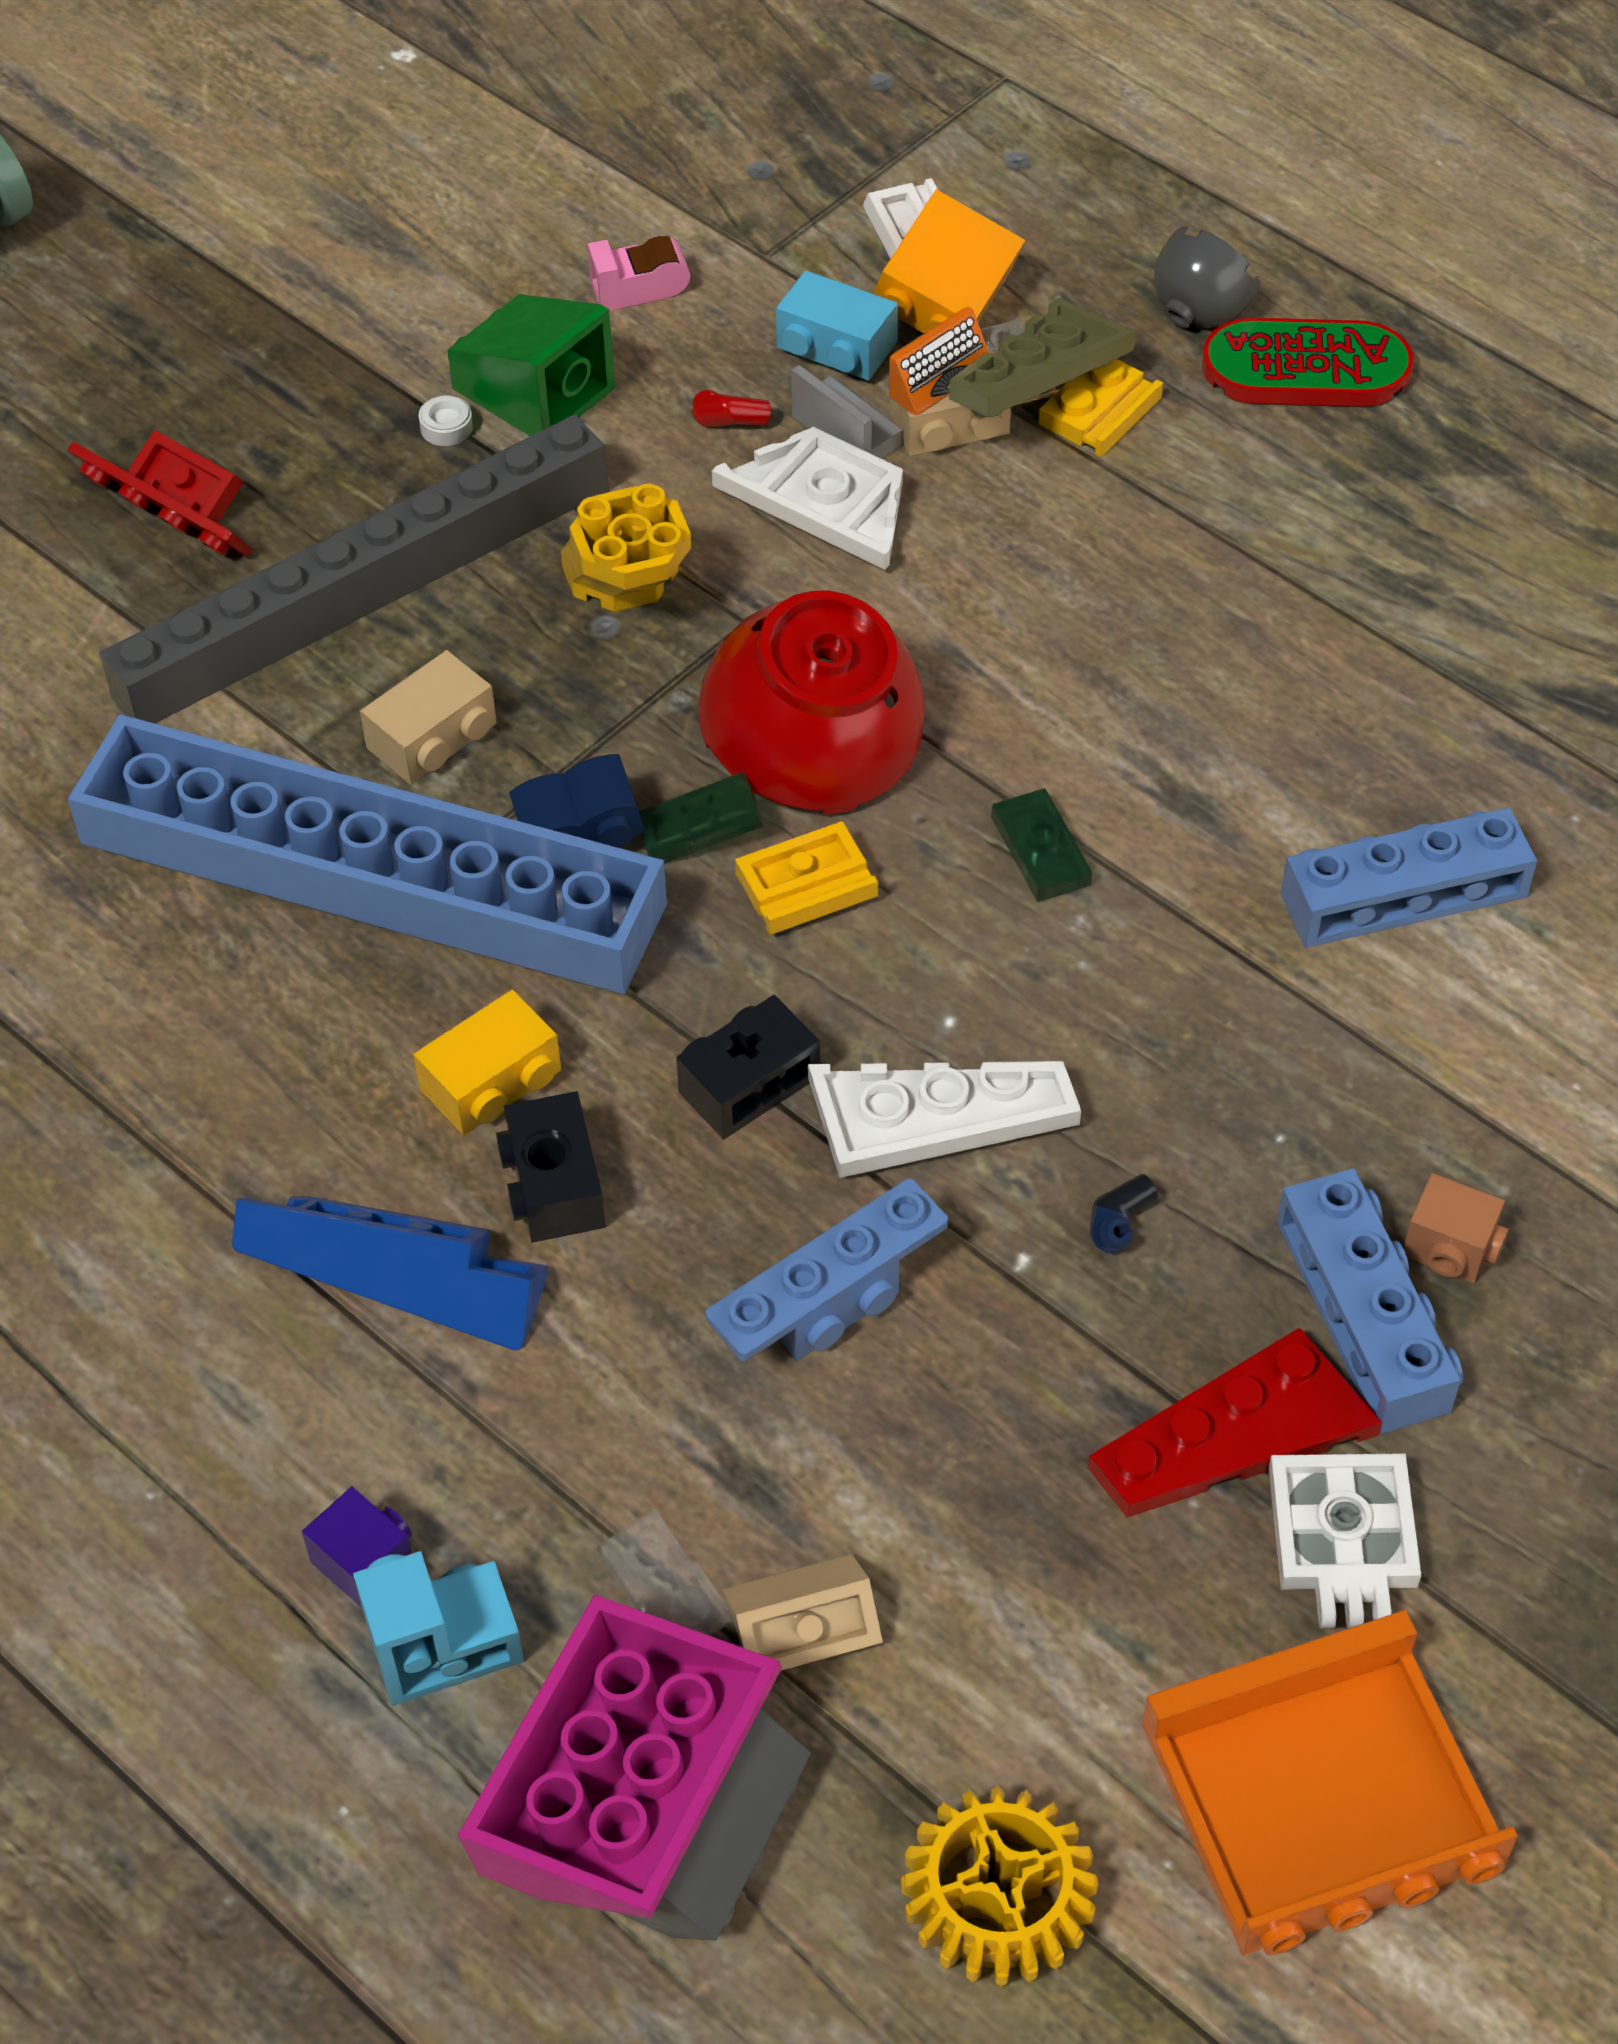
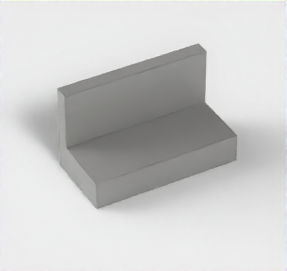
[791,365,903,459]

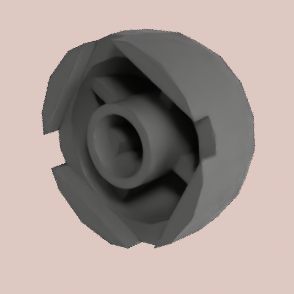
[1154,226,1260,328]

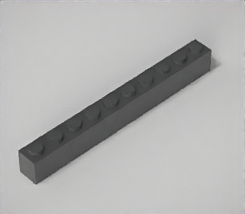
[99,414,609,723]

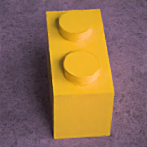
[413,989,561,1136]

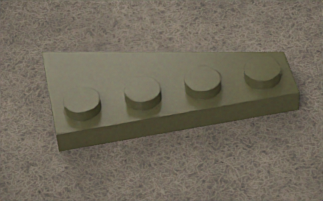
[949,298,1135,418]

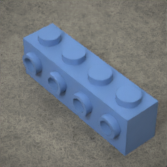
[1280,807,1537,948]
[1276,1168,1463,1434]

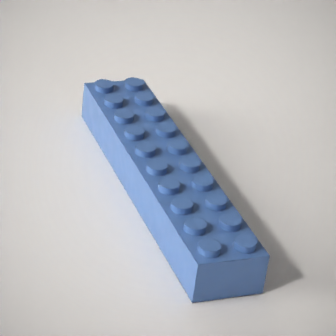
[67,714,667,995]

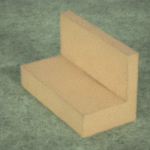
[722,1554,883,1671]

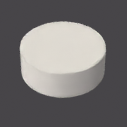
[419,395,473,446]

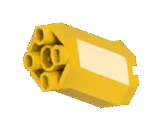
[560,484,691,612]

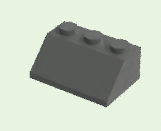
[619,1709,811,1941]

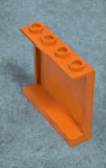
[1142,1610,1518,1956]

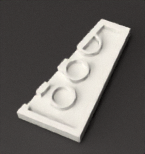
[808,1061,1081,1178]

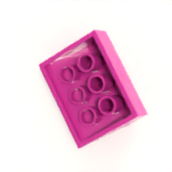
[457,1594,782,1918]

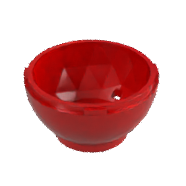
[698,590,926,815]

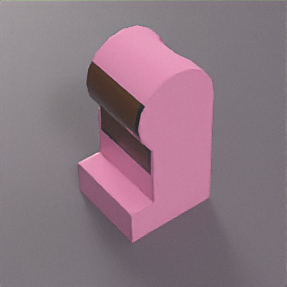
[587,236,691,311]

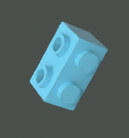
[776,270,898,381]

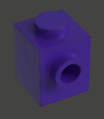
[302,1486,412,1608]

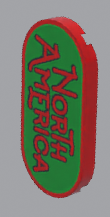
[1202,318,1413,407]

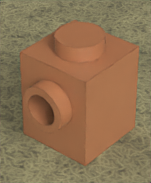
[1403,1173,1509,1283]

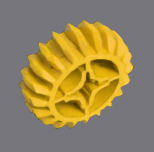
[901,1785,1098,1987]

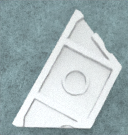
[712,427,903,570]

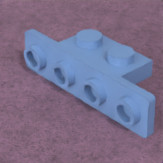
[706,1178,948,1361]

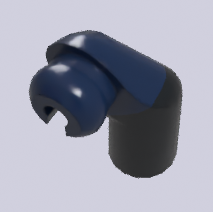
[1089,1174,1158,1254]

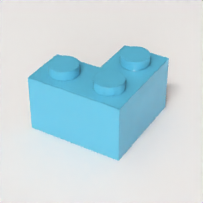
[353,1551,524,1706]

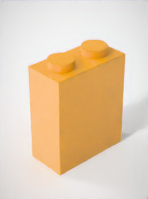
[873,189,1025,333]

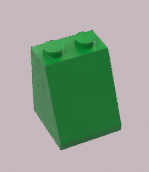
[447,294,615,436]

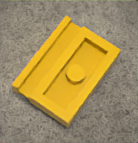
[1039,359,1163,457]
[735,821,878,935]

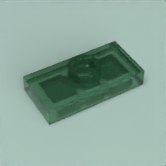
[639,772,763,864]
[991,788,1092,902]

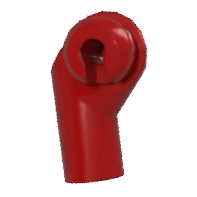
[692,390,771,428]

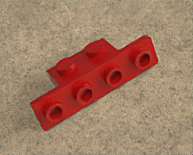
[67,430,253,559]

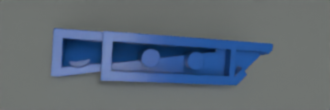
[232,1196,548,1350]

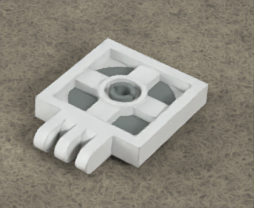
[1269,1454,1421,1628]

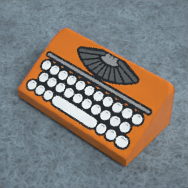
[889,306,989,415]

